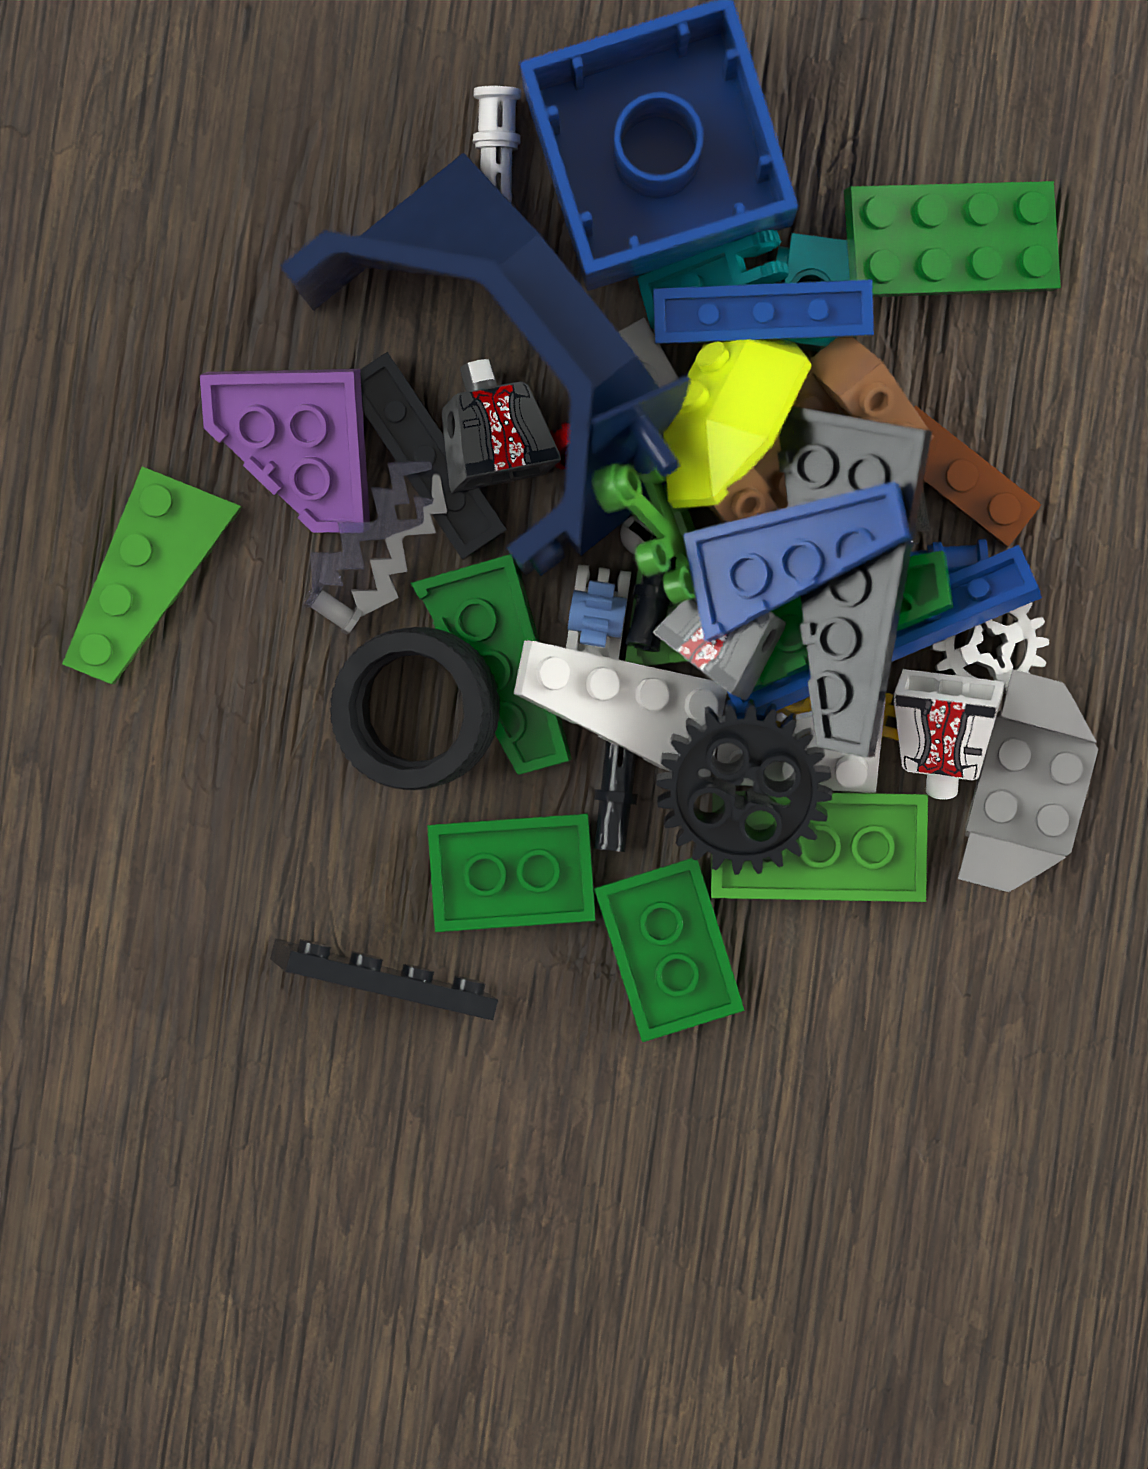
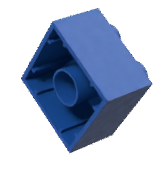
[519,0,798,291]

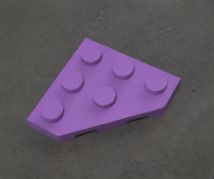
[200,369,370,533]

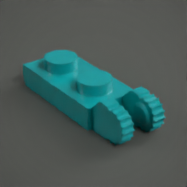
[637,229,790,330]

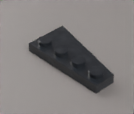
[270,938,498,1021]

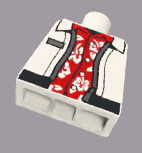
[894,669,1005,799]

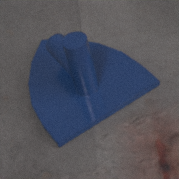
[589,375,691,476]

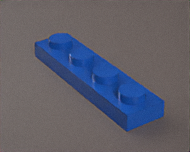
[653,280,874,344]

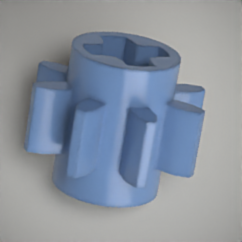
[567,580,627,648]

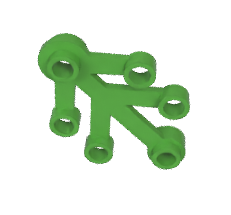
[593,463,696,604]

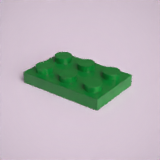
[427,813,596,932]
[594,857,745,1042]

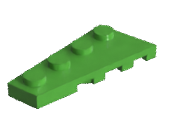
[62,466,243,685]

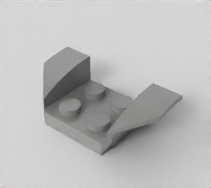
[958,669,1098,892]

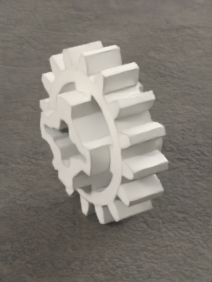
[930,602,1049,694]

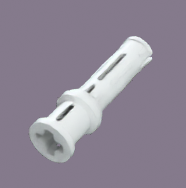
[473,86,521,203]

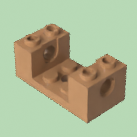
[707,336,934,524]

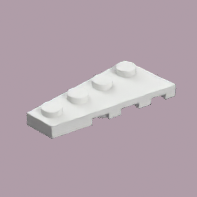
[514,641,727,777]

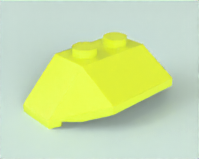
[663,339,812,508]

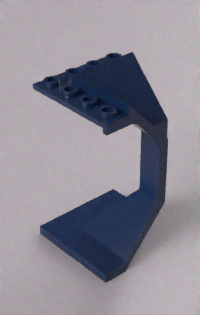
[280,152,667,576]

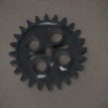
[656,699,832,875]

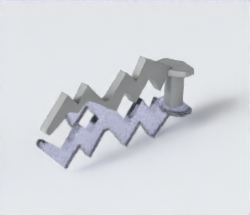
[302,461,447,634]

